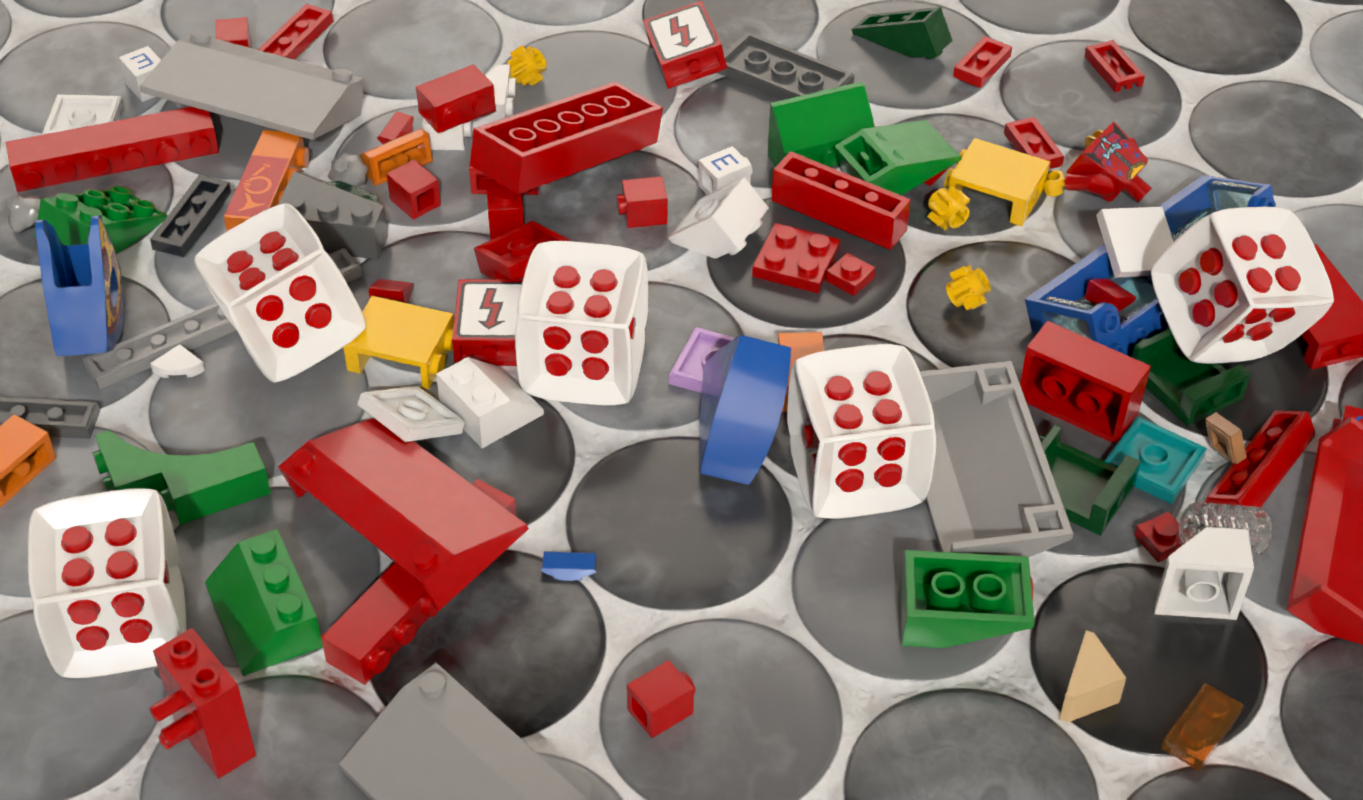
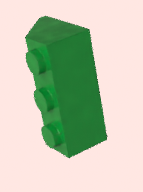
[768,81,875,167]
[205,529,323,676]

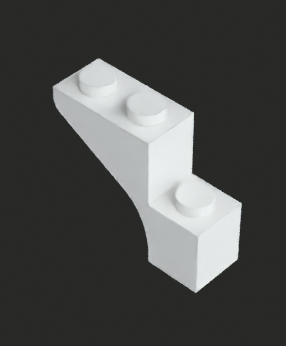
[422,65,517,150]

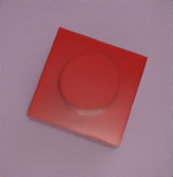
[826,253,876,296]
[1134,512,1192,563]

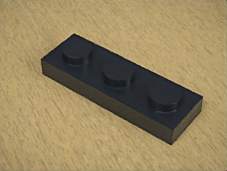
[150,175,231,257]

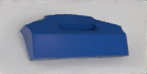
[541,551,597,581]

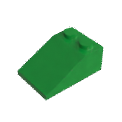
[900,550,1035,648]

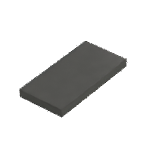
[716,32,854,100]

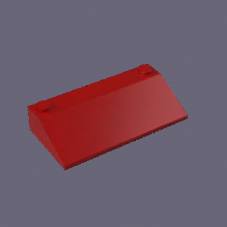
[1287,417,1363,645]
[278,418,528,611]

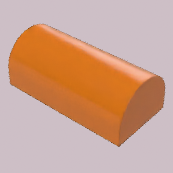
[361,129,433,186]

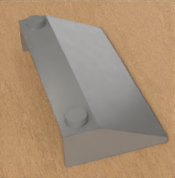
[140,31,364,140]
[920,361,1073,557]
[339,663,589,800]

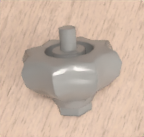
[328,153,369,193]
[6,194,41,233]

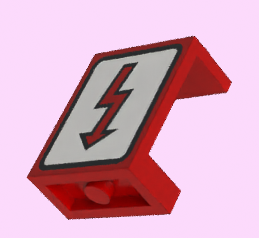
[643,1,728,89]
[452,279,523,366]

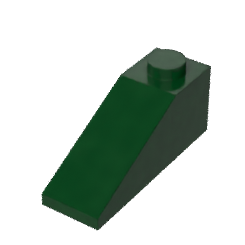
[851,7,953,59]

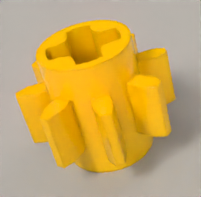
[507,45,547,86]
[927,186,970,230]
[946,265,991,310]

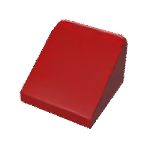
[368,279,414,304]
[1085,279,1136,313]

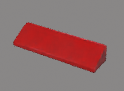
[1205,410,1315,524]

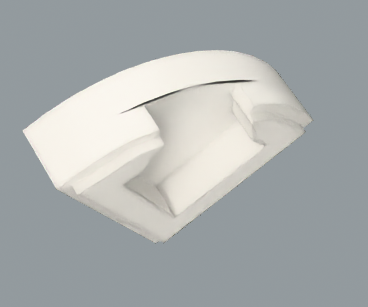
[150,344,205,378]

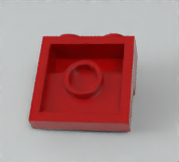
[474,221,569,280]

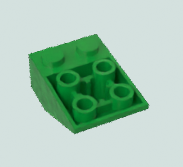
[834,120,962,195]
[34,186,167,255]

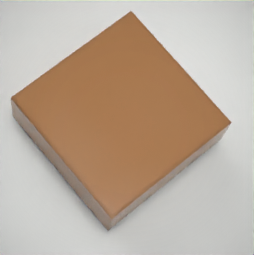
[1205,412,1247,464]

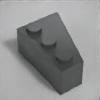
[278,171,388,260]

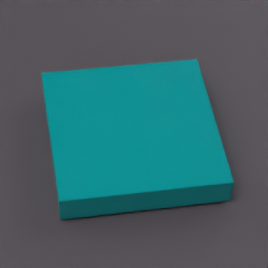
[1104,416,1207,504]

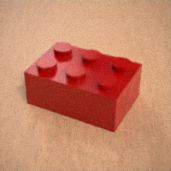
[1020,321,1151,445]

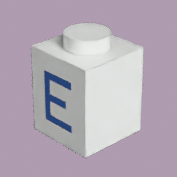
[119,46,161,102]
[698,146,752,195]

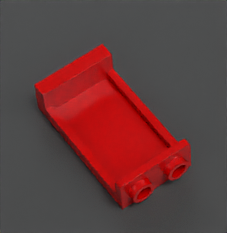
[1301,244,1363,370]

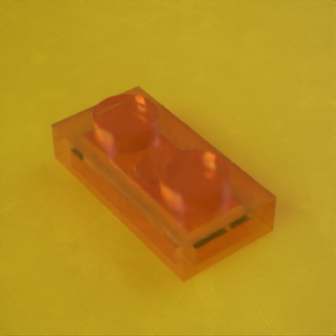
[1161,683,1244,771]

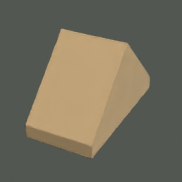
[1059,630,1126,722]

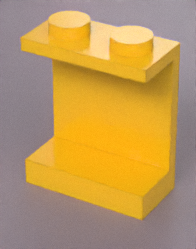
[944,138,1050,226]
[343,296,454,389]

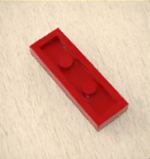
[258,3,334,60]

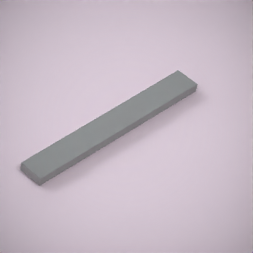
[82,248,362,390]

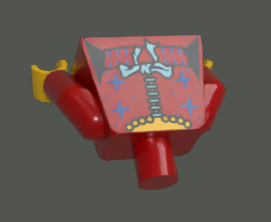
[1044,121,1152,203]

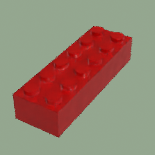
[470,81,663,194]

